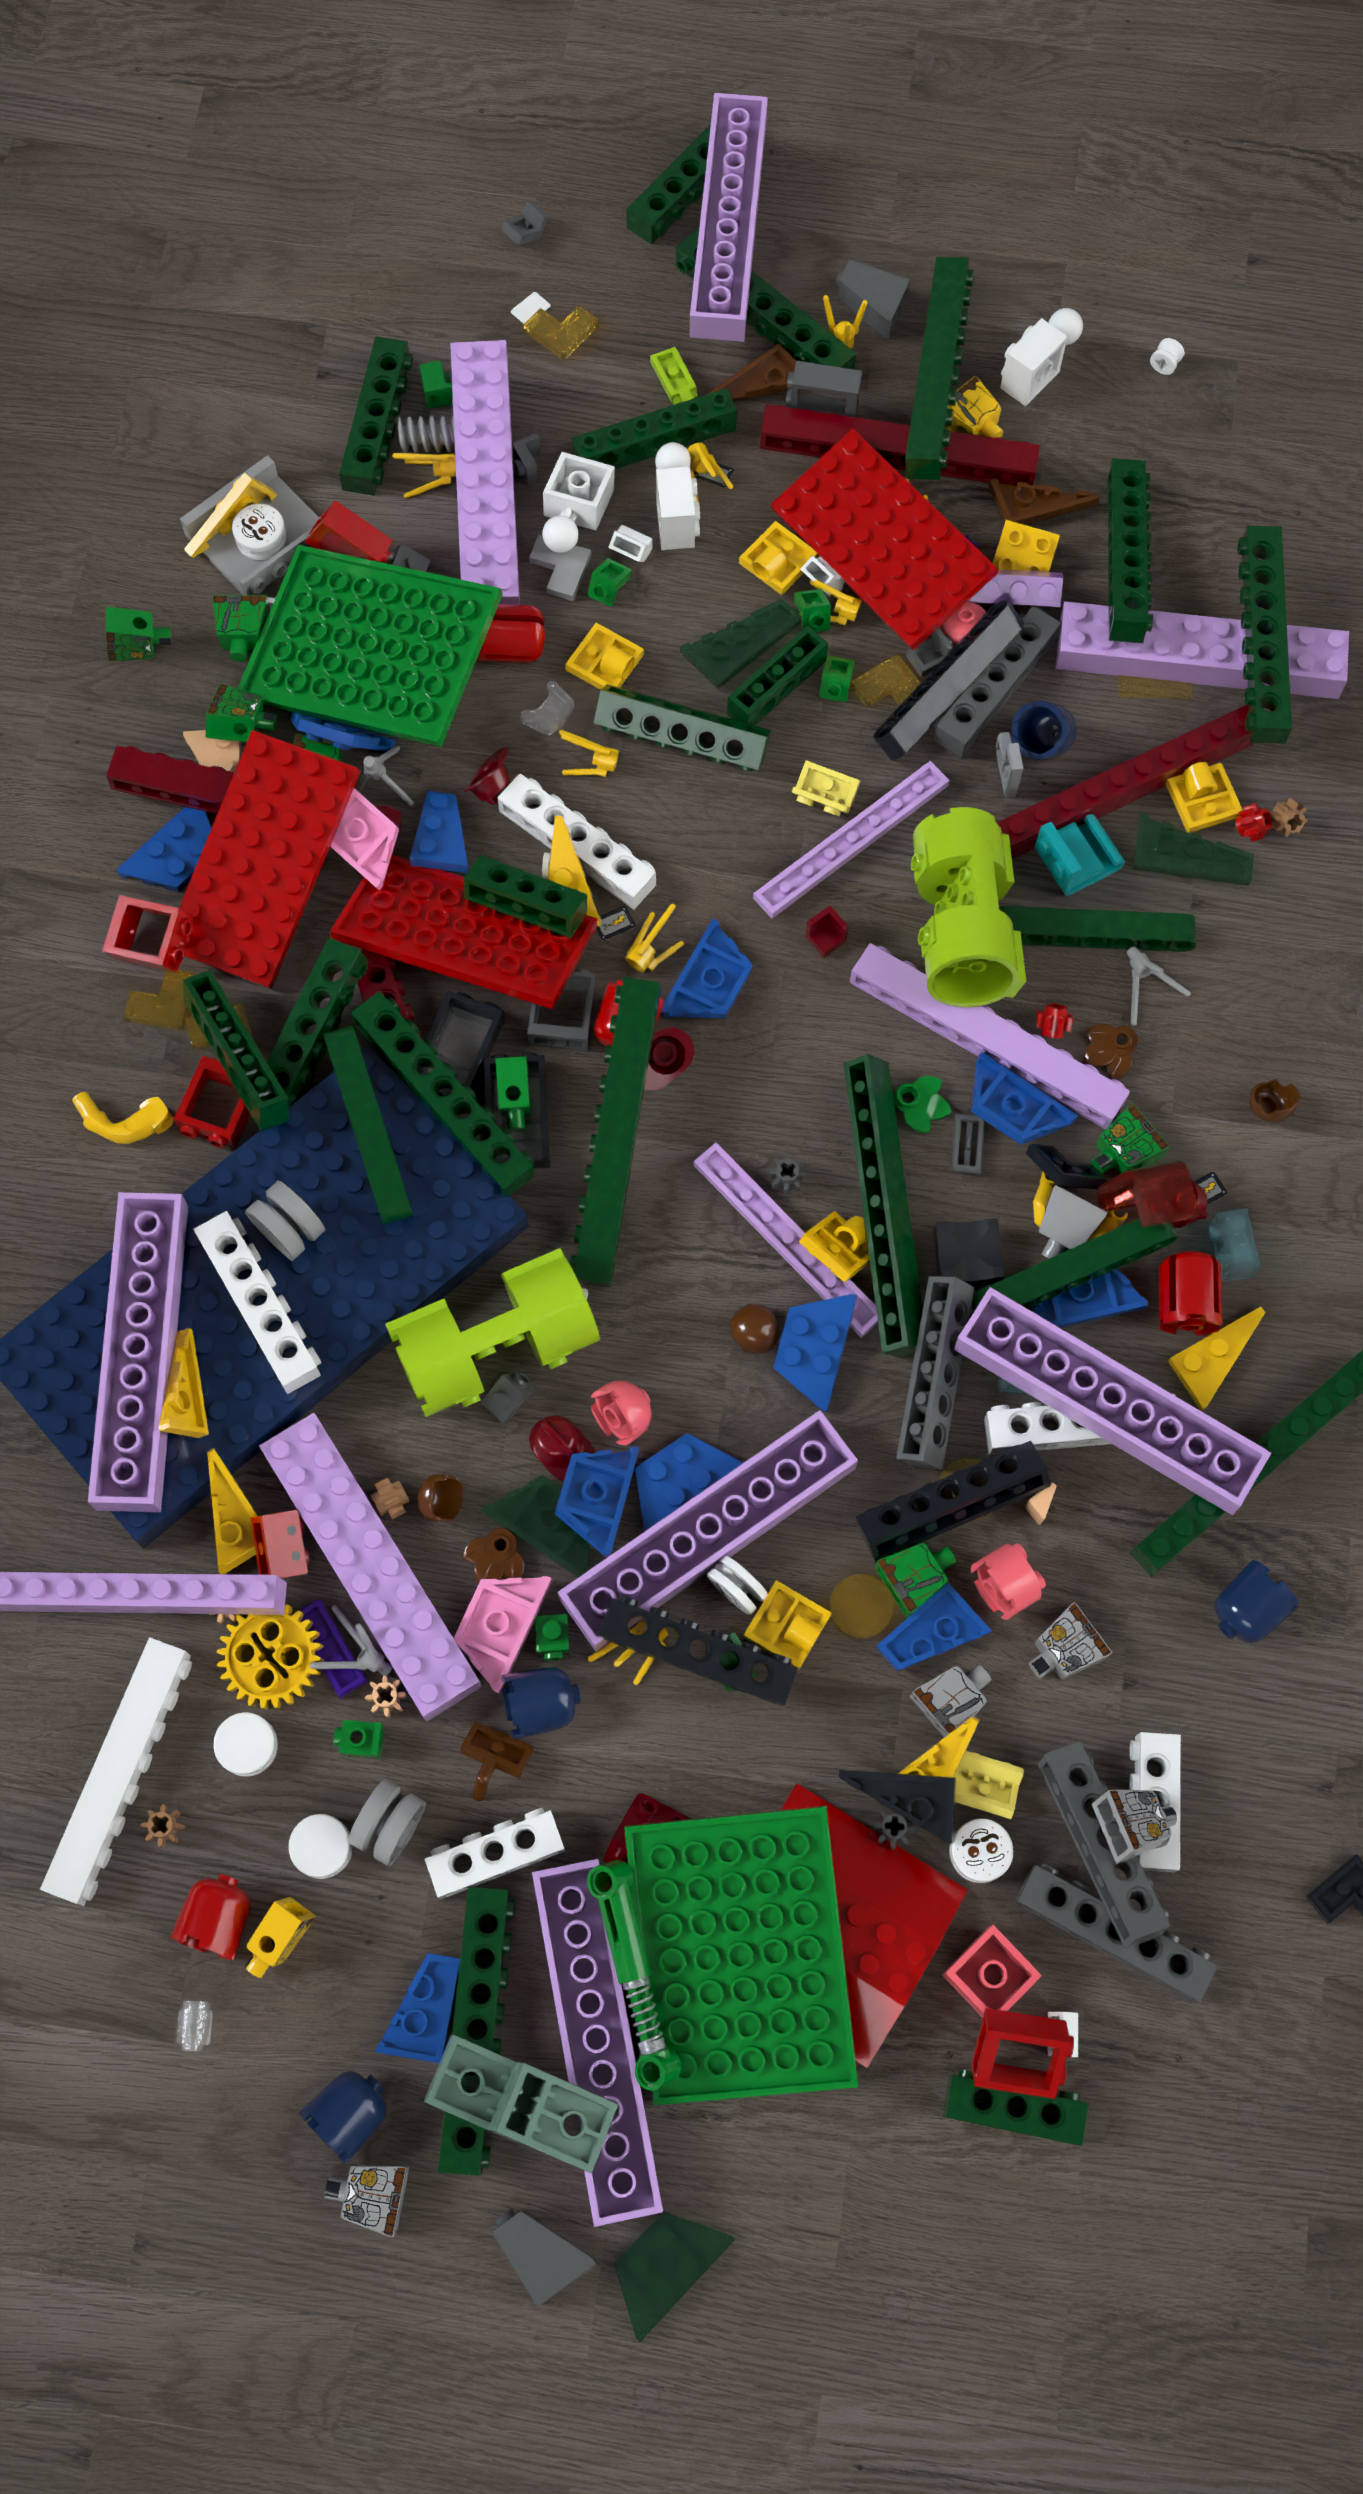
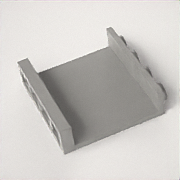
[180,455,319,595]

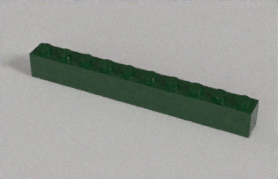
[905,257,974,480]
[570,977,661,1287]
[843,1054,923,1359]
[1130,1350,1363,1577]

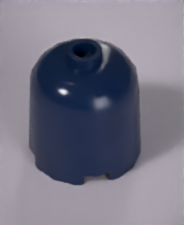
[1011,701,1077,760]
[1214,1560,1299,1643]
[501,1667,581,1740]
[298,2071,387,2164]

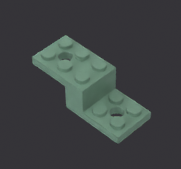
[424,2035,618,2173]

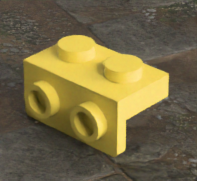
[792,760,861,817]
[954,1751,1024,1819]

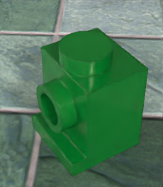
[419,361,453,409]
[334,1720,385,1760]

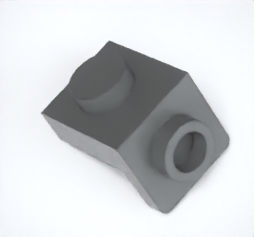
[501,201,548,245]
[512,433,541,485]
[386,543,430,572]
[906,628,954,678]
[481,1371,537,1423]

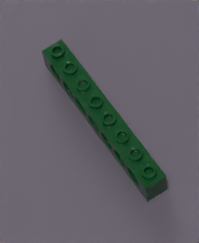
[676,228,856,369]
[1107,458,1153,643]
[1237,526,1292,744]
[351,991,534,1197]
[438,1887,515,2176]

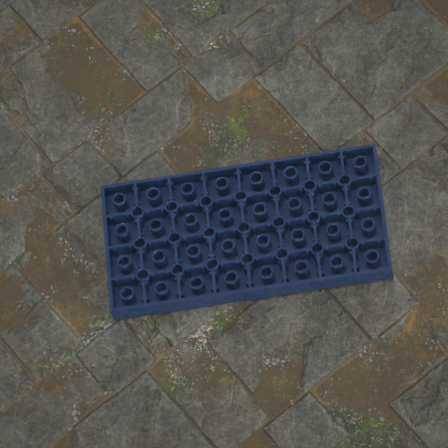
[0,1044,529,1549]

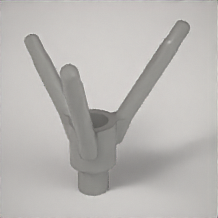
[356,746,414,806]
[1127,947,1191,1026]
[310,1605,393,1676]

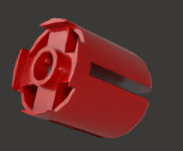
[476,604,545,663]
[1159,1251,1222,1336]

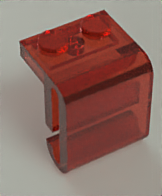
[1097,1161,1201,1228]

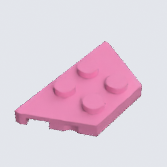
[330,788,399,890]
[453,1576,553,1694]

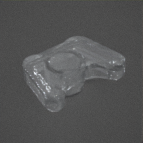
[520,681,575,735]

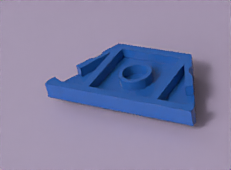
[290,712,397,751]
[116,807,211,893]
[660,918,753,1019]
[971,1052,1078,1145]
[1033,1269,1148,1328]
[774,1294,858,1412]
[635,1433,743,1532]
[555,1446,639,1557]

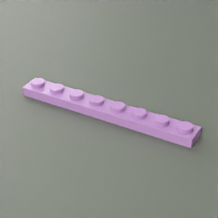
[753,761,950,919]
[694,1143,878,1338]

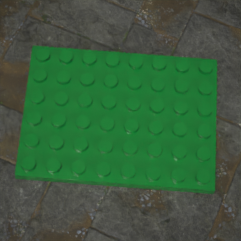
[238,545,503,747]
[624,1806,859,2105]

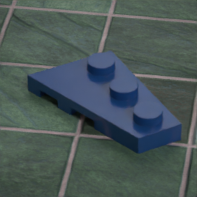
[410,791,468,873]
[876,1583,992,1672]
[374,1953,460,2063]

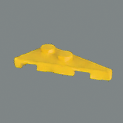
[184,473,278,558]
[548,815,602,926]
[1168,1307,1265,1411]
[159,1328,209,1438]
[207,1448,258,1574]
[897,1716,980,1777]

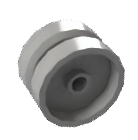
[245,1180,325,1261]
[348,1778,426,1867]

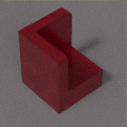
[805,905,849,958]

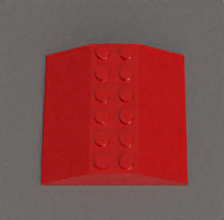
[781,1784,968,2068]

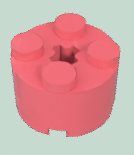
[971,1543,1046,1620]

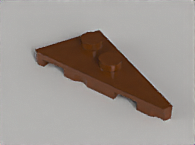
[707,343,796,401]
[989,479,1100,525]

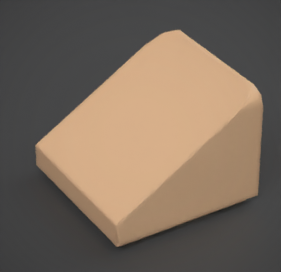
[1025,1482,1057,1525]

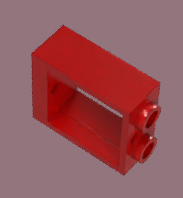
[305,500,393,563]
[102,895,194,973]
[174,1056,250,1149]
[971,2008,1074,2099]

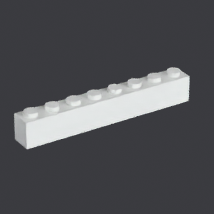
[40,1637,192,1906]

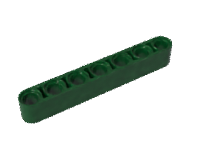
[999,906,1196,952]
[323,1025,413,1225]
[972,1209,1179,1311]

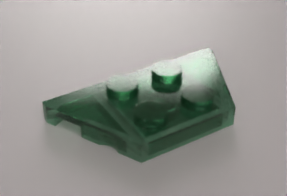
[481,1475,590,1578]
[614,2211,735,2342]

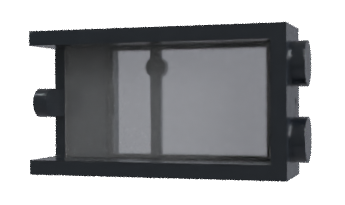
[418,991,505,1114]
[484,1053,550,1169]

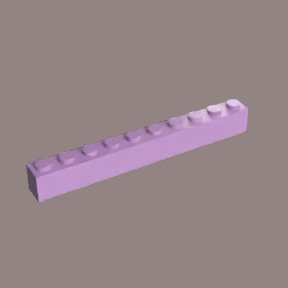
[850,943,1130,1130]
[0,1572,287,1615]

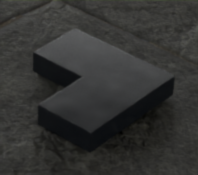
[1026,1144,1108,1191]
[1305,1854,1363,1924]

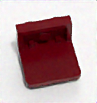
[603,1793,690,1865]

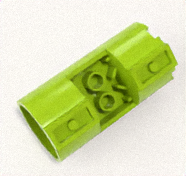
[911,807,1026,1007]
[385,1248,600,1417]

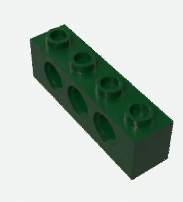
[727,625,828,725]
[464,855,587,938]
[942,2069,1089,2146]

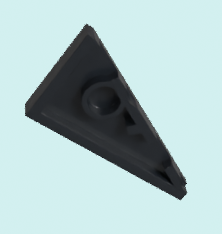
[839,1770,956,1844]

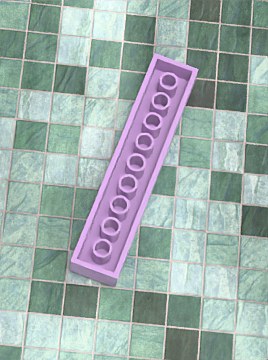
[690,93,768,342]
[450,340,520,605]
[1055,601,1349,699]
[88,1192,188,1512]
[954,1287,1271,1516]
[558,1410,858,1652]
[259,1413,482,1722]
[532,1859,663,2227]

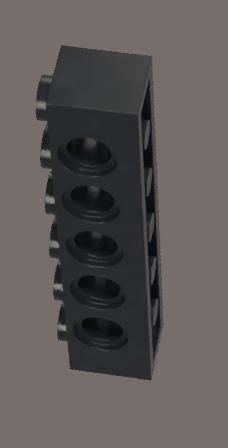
[855,1440,1051,1563]
[597,1595,798,1706]

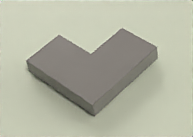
[529,535,592,601]
[995,732,1023,798]

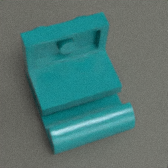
[1034,814,1125,896]

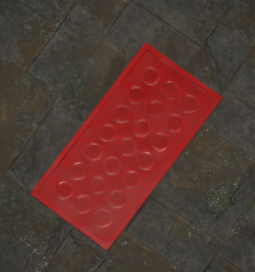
[770,428,999,651]
[179,730,361,990]
[330,855,598,1009]

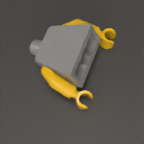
[1033,1172,1128,1259]

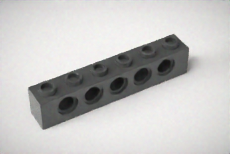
[933,605,1061,759]
[896,1276,974,1470]
[1037,1741,1170,1949]
[1014,1863,1218,2004]

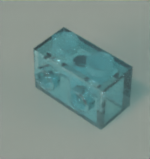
[1208,1208,1261,1282]

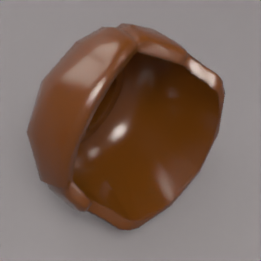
[1249,1079,1300,1123]
[730,1304,779,1354]
[417,1474,463,1522]

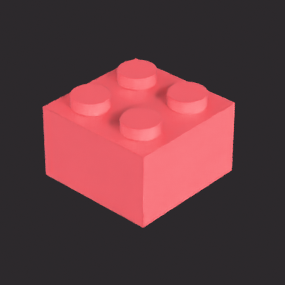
[941,1925,1042,2018]

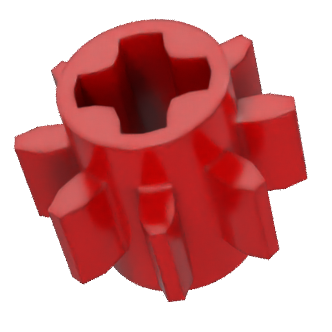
[1236,803,1272,842]
[1036,1003,1073,1038]

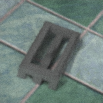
[950,1114,985,1177]

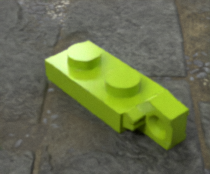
[650,347,698,405]

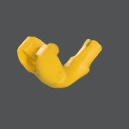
[72,1091,174,1144]

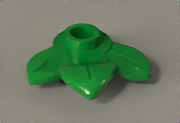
[893,1076,952,1133]

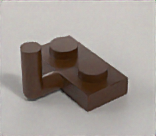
[460,1721,534,1801]

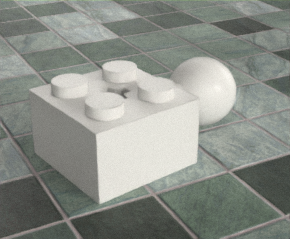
[1000,308,1083,406]
[655,442,700,550]
[542,452,615,553]

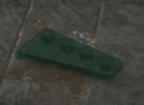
[680,598,802,689]
[1132,812,1254,886]

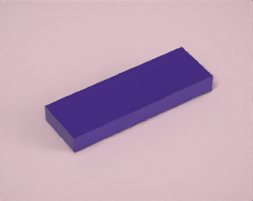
[292,1598,368,1699]

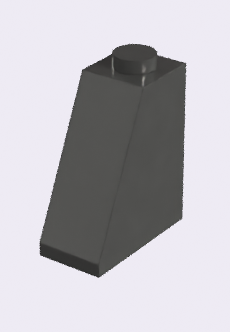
[836,259,910,339]
[491,2209,597,2307]

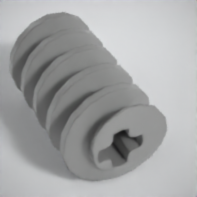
[398,416,455,453]

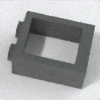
[785,361,862,417]
[527,969,597,1051]

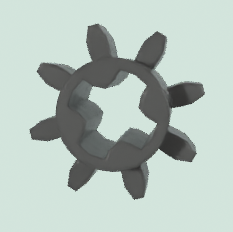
[768,1155,806,1195]
[873,1811,915,1851]

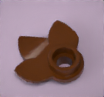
[1083,1024,1138,1080]
[463,1528,525,1585]

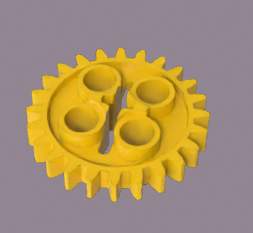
[217,1604,324,1709]

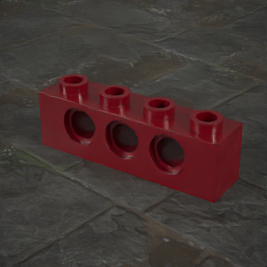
[357,949,423,1069]

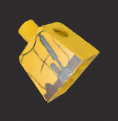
[947,376,1004,438]
[245,1897,316,1978]

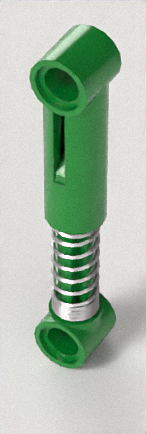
[587,1860,681,2091]

